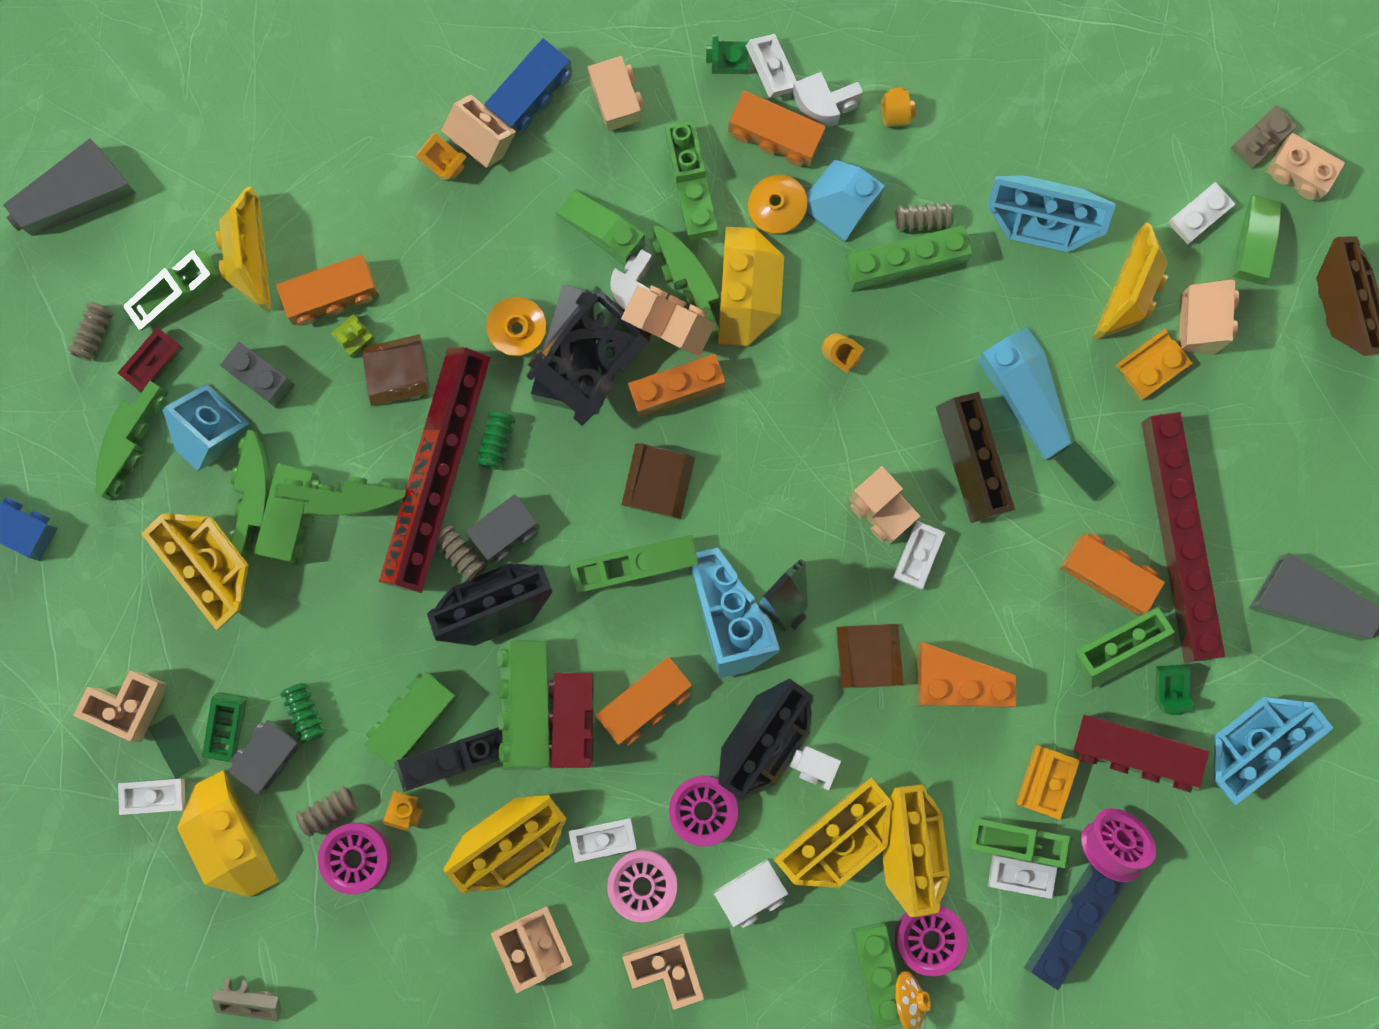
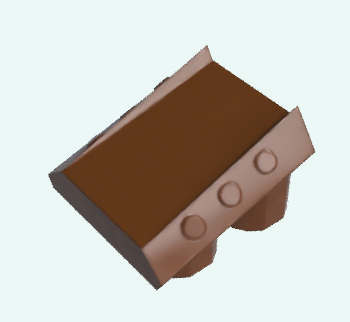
[363,334,430,406]
[621,443,695,520]
[837,624,904,688]

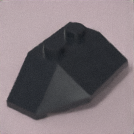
[427,563,553,646]
[718,678,813,801]

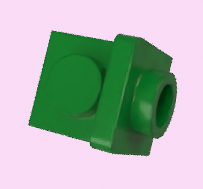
[706,35,748,74]

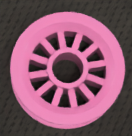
[607,850,677,923]

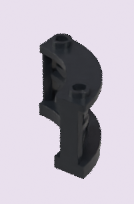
[526,286,651,426]

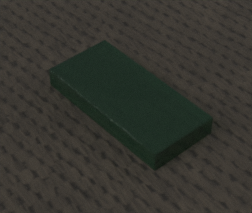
[1054,441,1114,501]
[148,714,202,779]

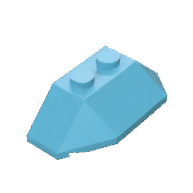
[988,175,1116,252]
[1214,697,1333,806]

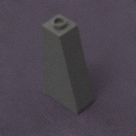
[3,138,136,236]
[1249,553,1379,641]

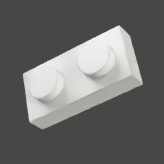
[746,34,797,98]
[1168,182,1235,245]
[893,521,945,590]
[118,779,185,815]
[569,818,637,863]
[988,855,1057,899]

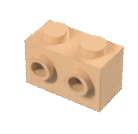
[587,56,645,132]
[441,95,516,168]
[1266,133,1345,202]

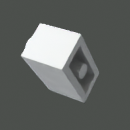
[713,859,788,928]

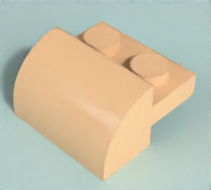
[490,906,573,994]

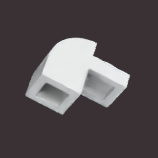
[792,72,863,127]
[610,249,652,311]

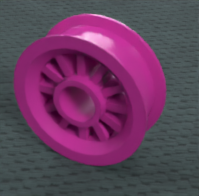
[669,776,738,847]
[1081,808,1156,882]
[318,823,391,895]
[895,905,967,976]

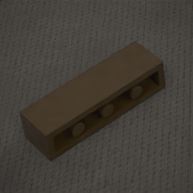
[936,392,1015,523]

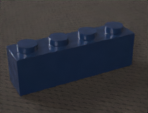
[1024,863,1126,990]

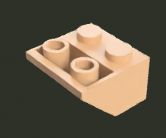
[1179,280,1239,354]

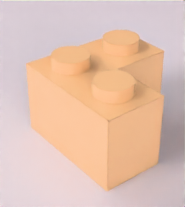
[621,285,716,357]
[849,466,920,544]
[73,671,169,742]
[623,933,704,1010]

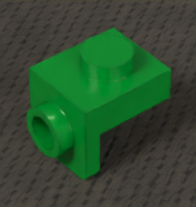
[1155,664,1195,715]

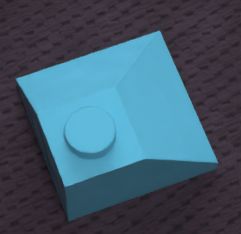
[806,159,885,242]
[163,384,250,471]

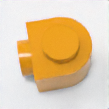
[881,87,916,127]
[822,333,865,373]
[383,791,423,831]

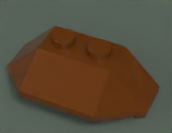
[1316,236,1379,356]

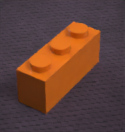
[728,90,826,167]
[276,254,379,326]
[628,354,725,418]
[1059,533,1165,616]
[595,656,692,746]

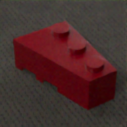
[548,673,594,768]

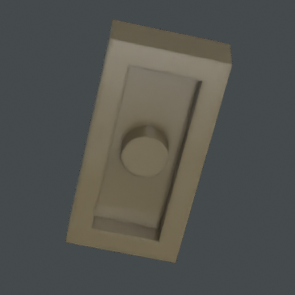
[1231,105,1297,169]
[212,978,282,1022]

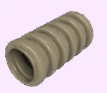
[895,202,953,233]
[67,302,114,361]
[436,525,487,582]
[296,786,357,837]

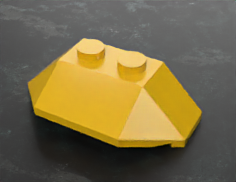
[216,187,272,312]
[1092,222,1168,340]
[718,227,784,347]
[141,513,249,630]
[177,770,279,897]
[774,777,892,888]
[882,784,950,917]
[443,795,566,894]

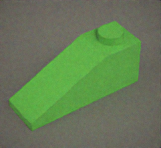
[556,190,645,266]

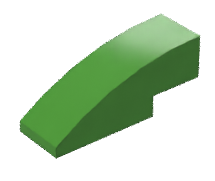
[1232,195,1281,285]
[123,250,221,330]
[969,818,1073,868]

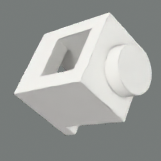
[790,746,841,790]

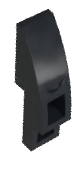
[394,727,503,792]

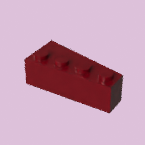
[1073,714,1210,793]

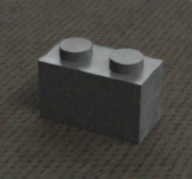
[220,341,295,408]
[466,494,540,563]
[228,720,303,794]

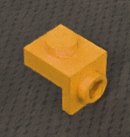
[415,133,467,180]

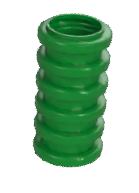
[476,411,515,470]
[280,683,326,743]

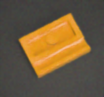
[1115,328,1192,400]
[1015,745,1080,820]

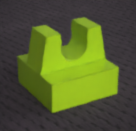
[330,314,375,358]

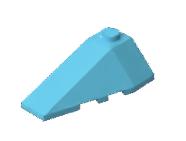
[977,327,1071,460]
[691,548,780,679]

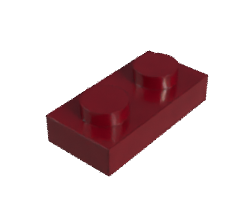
[118,327,183,393]

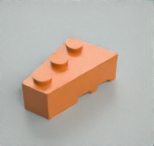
[917,642,1016,708]

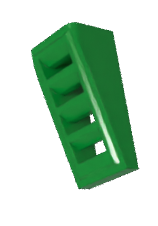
[202,692,247,762]

